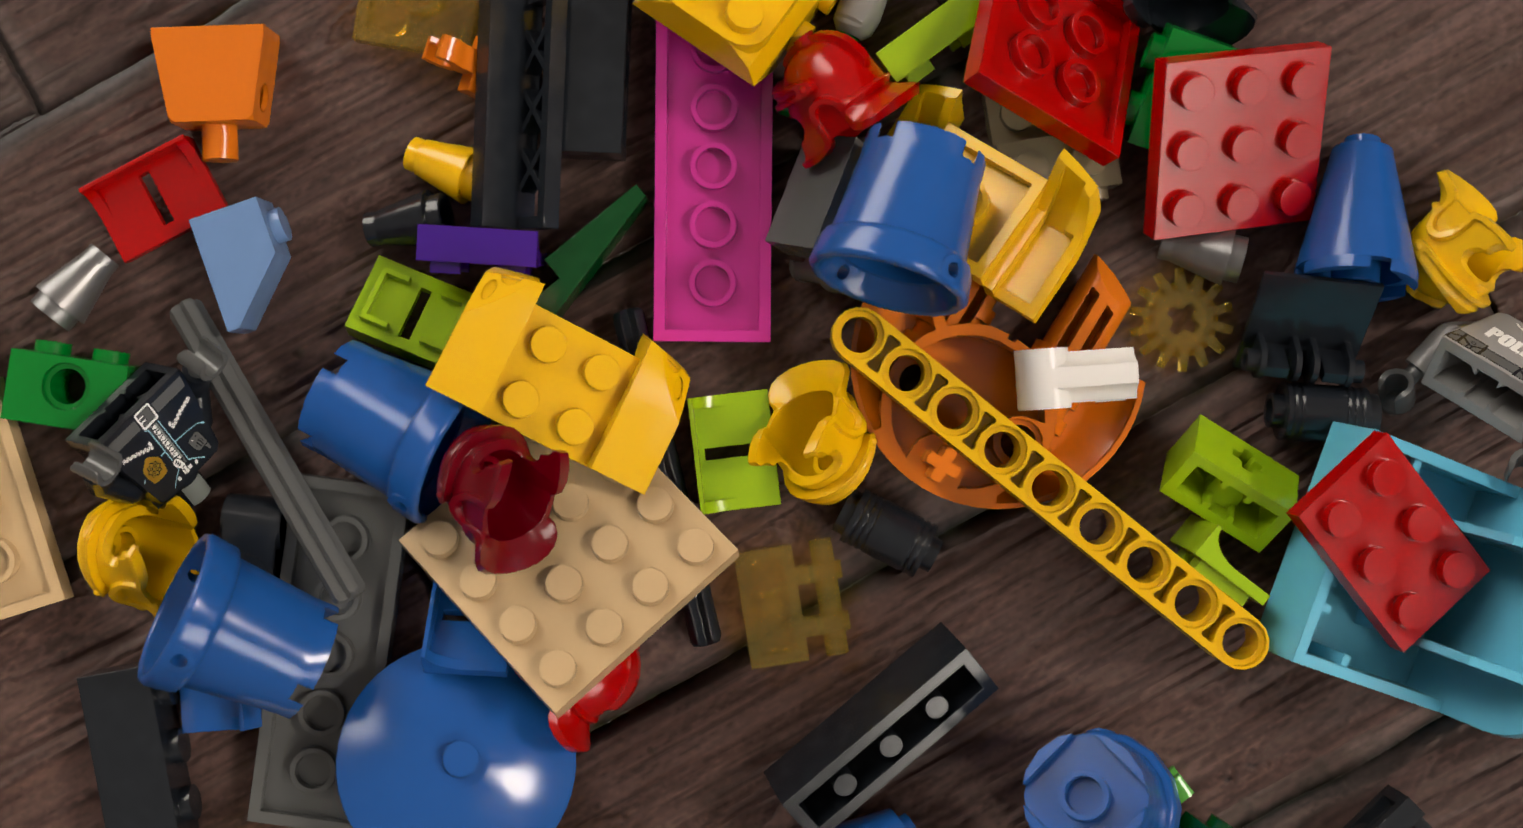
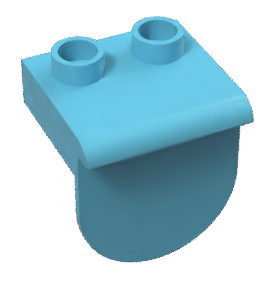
[1260,421,1523,739]

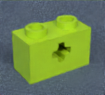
[1160,414,1299,553]

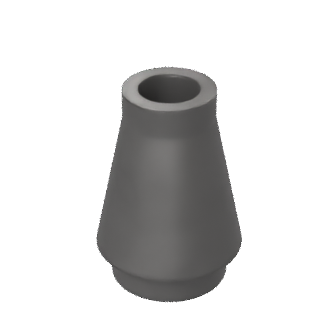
[1157,230,1249,285]
[31,243,119,331]

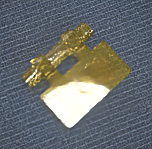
[735,537,851,670]

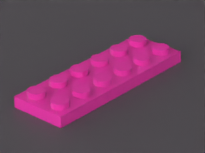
[653,20,773,343]

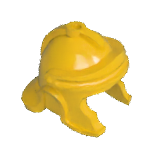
[1406,169,1523,314]
[748,360,877,505]
[77,496,199,618]

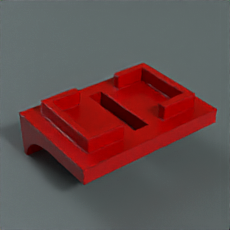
[78,134,229,263]

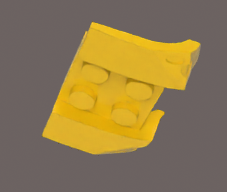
[887,84,1101,323]
[425,267,690,495]

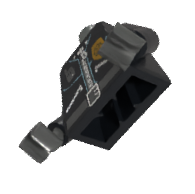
[65,336,228,507]

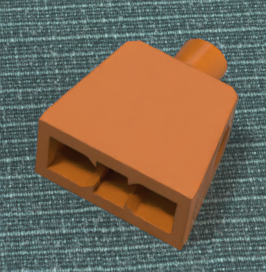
[150,24,280,163]

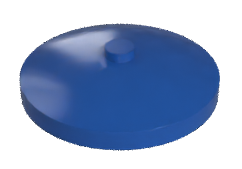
[336,649,576,828]

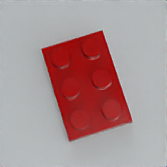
[1286,431,1490,653]

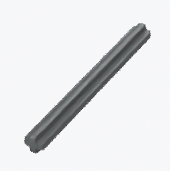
[170,298,365,604]

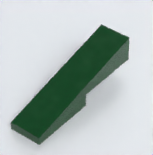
[536,185,649,318]

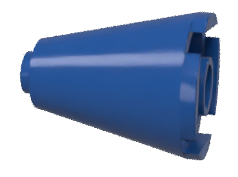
[1293,133,1419,302]

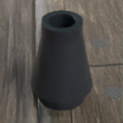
[362,189,455,247]

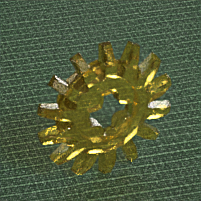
[1129,267,1234,372]

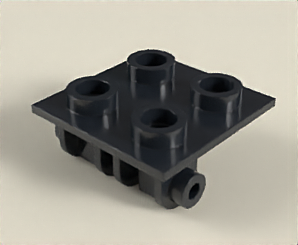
[1233,271,1384,388]

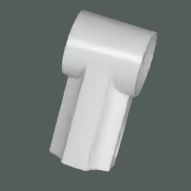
[1014,347,1139,411]

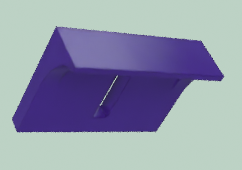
[416,224,547,276]

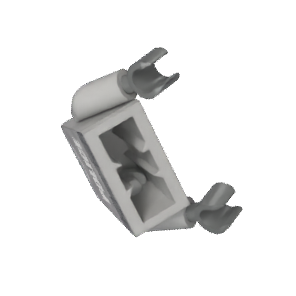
[1378,313,1523,482]

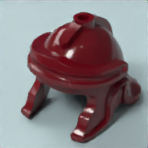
[436,425,569,575]

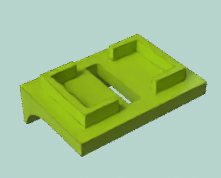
[875,0,980,83]
[344,255,473,369]
[687,389,781,515]
[1170,514,1270,606]

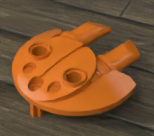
[850,254,1146,509]

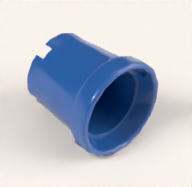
[809,121,986,317]
[298,340,492,523]
[137,534,339,719]
[1023,728,1182,828]

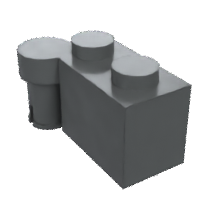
[765,136,864,295]

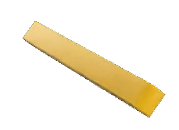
[830,307,1270,670]

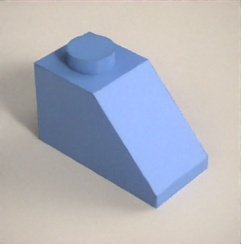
[189,196,292,334]

